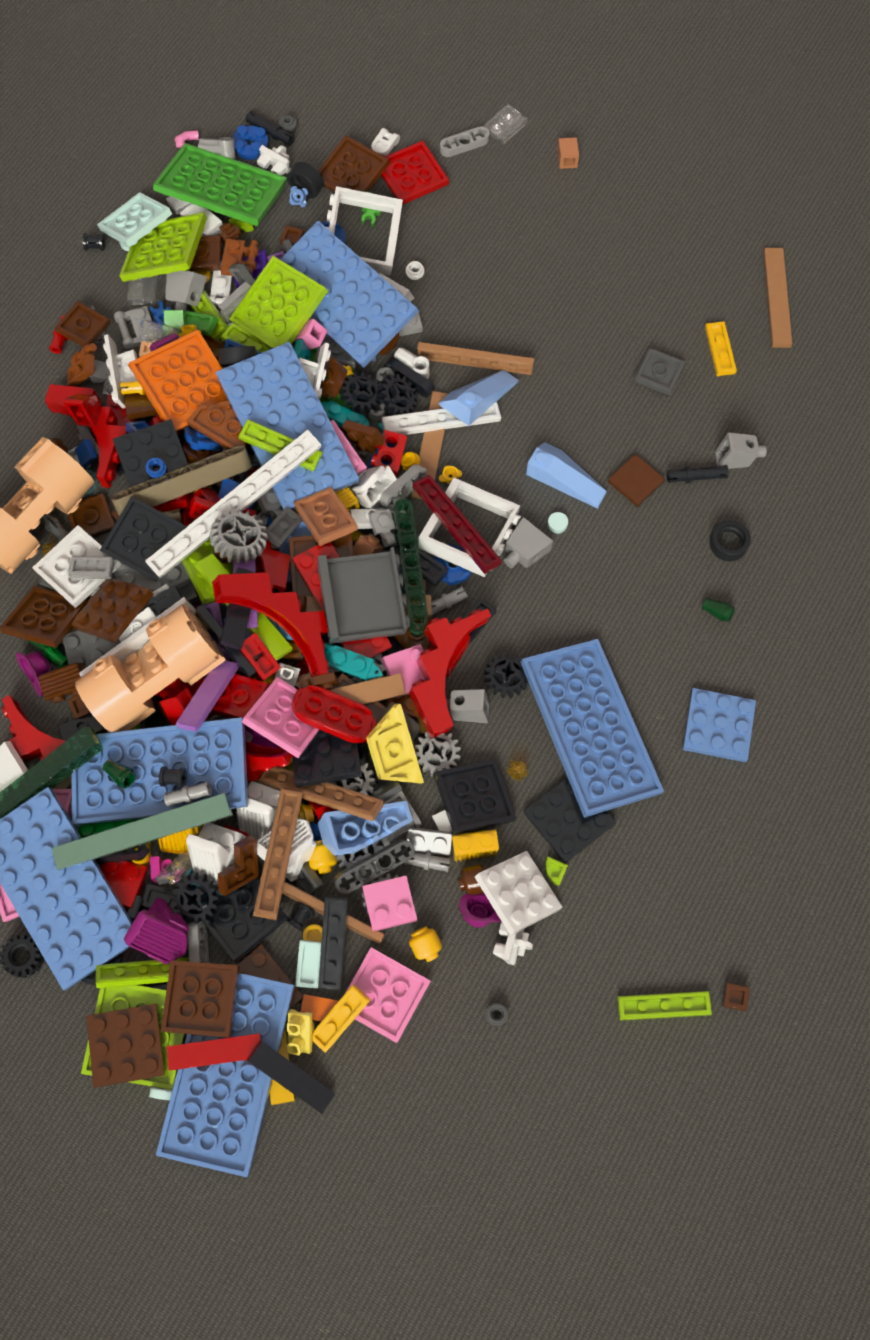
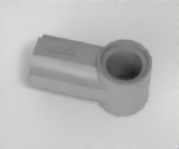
[198,137,236,159]

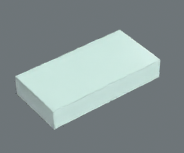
[295,940,322,989]

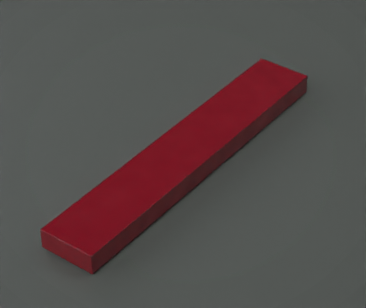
[412,474,502,574]

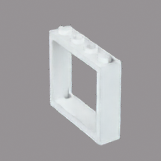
[325,186,403,276]
[418,478,521,577]

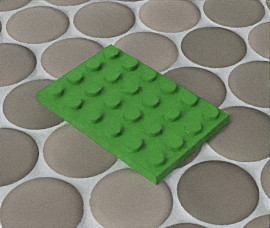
[153,143,287,226]

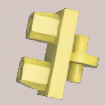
[287,1009,314,1056]

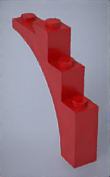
[44,384,128,488]
[189,496,290,593]
[212,572,329,678]
[409,608,491,739]
[160,687,294,783]
[2,695,72,772]

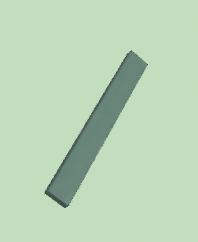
[52,793,232,870]

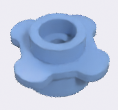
[289,186,308,207]

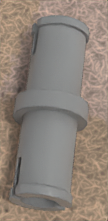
[431,586,468,616]
[164,781,212,807]
[405,852,451,872]

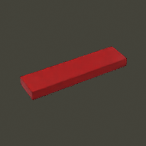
[167,1033,262,1071]

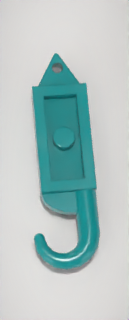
[321,400,384,436]
[324,642,384,681]

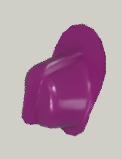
[16,651,50,697]
[459,893,501,928]

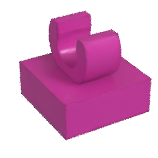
[150,856,174,884]

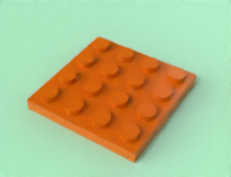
[128,330,229,432]

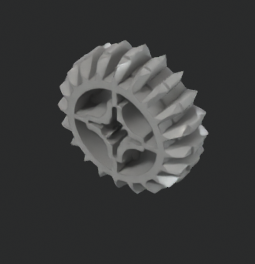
[209,509,268,565]

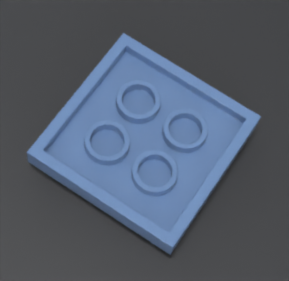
[682,688,756,762]

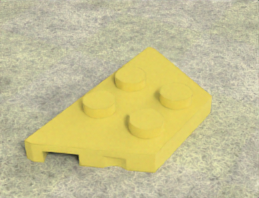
[366,704,424,783]

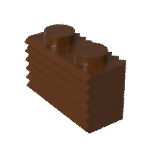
[38,662,85,704]

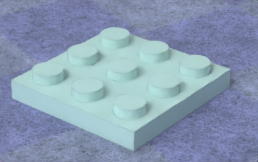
[97,192,172,247]

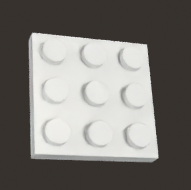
[32,525,121,608]
[475,851,563,936]

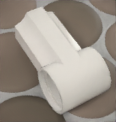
[394,348,430,380]

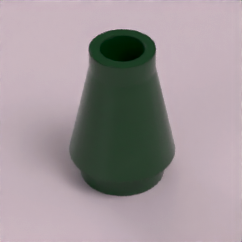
[702,598,735,622]
[102,759,136,788]

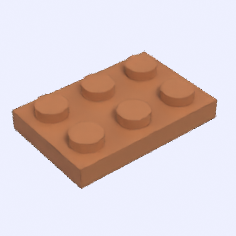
[293,487,358,546]

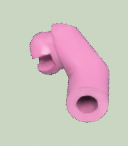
[174,130,199,148]

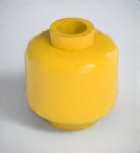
[308,840,338,874]
[409,926,442,962]

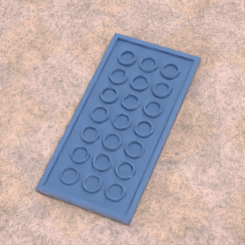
[280,221,419,368]
[216,342,359,510]
[520,639,664,818]
[71,717,248,826]
[0,787,133,991]
[155,973,295,1178]

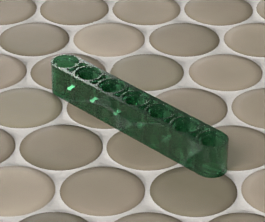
[393,499,428,635]
[0,727,103,819]

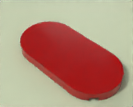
[292,685,377,743]

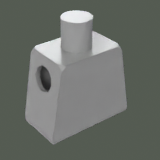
[165,271,207,312]
[714,433,767,469]
[504,517,553,568]
[446,689,490,723]

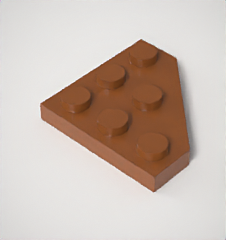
[187,401,248,449]

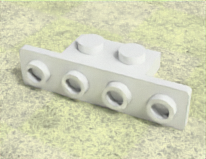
[103,334,137,409]
[299,342,331,399]

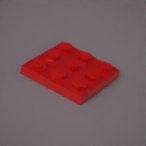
[381,141,449,205]

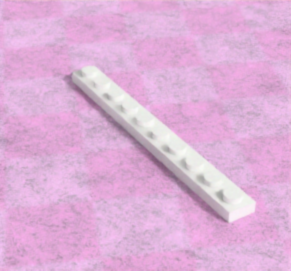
[145,430,321,578]

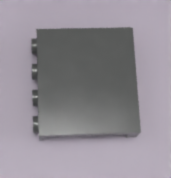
[317,547,410,644]

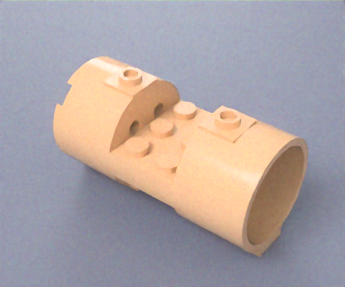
[0,437,95,574]
[75,604,226,733]

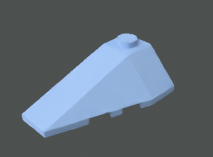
[439,370,518,426]
[526,442,607,509]
[318,801,413,856]

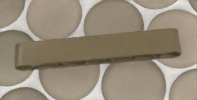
[111,445,252,516]

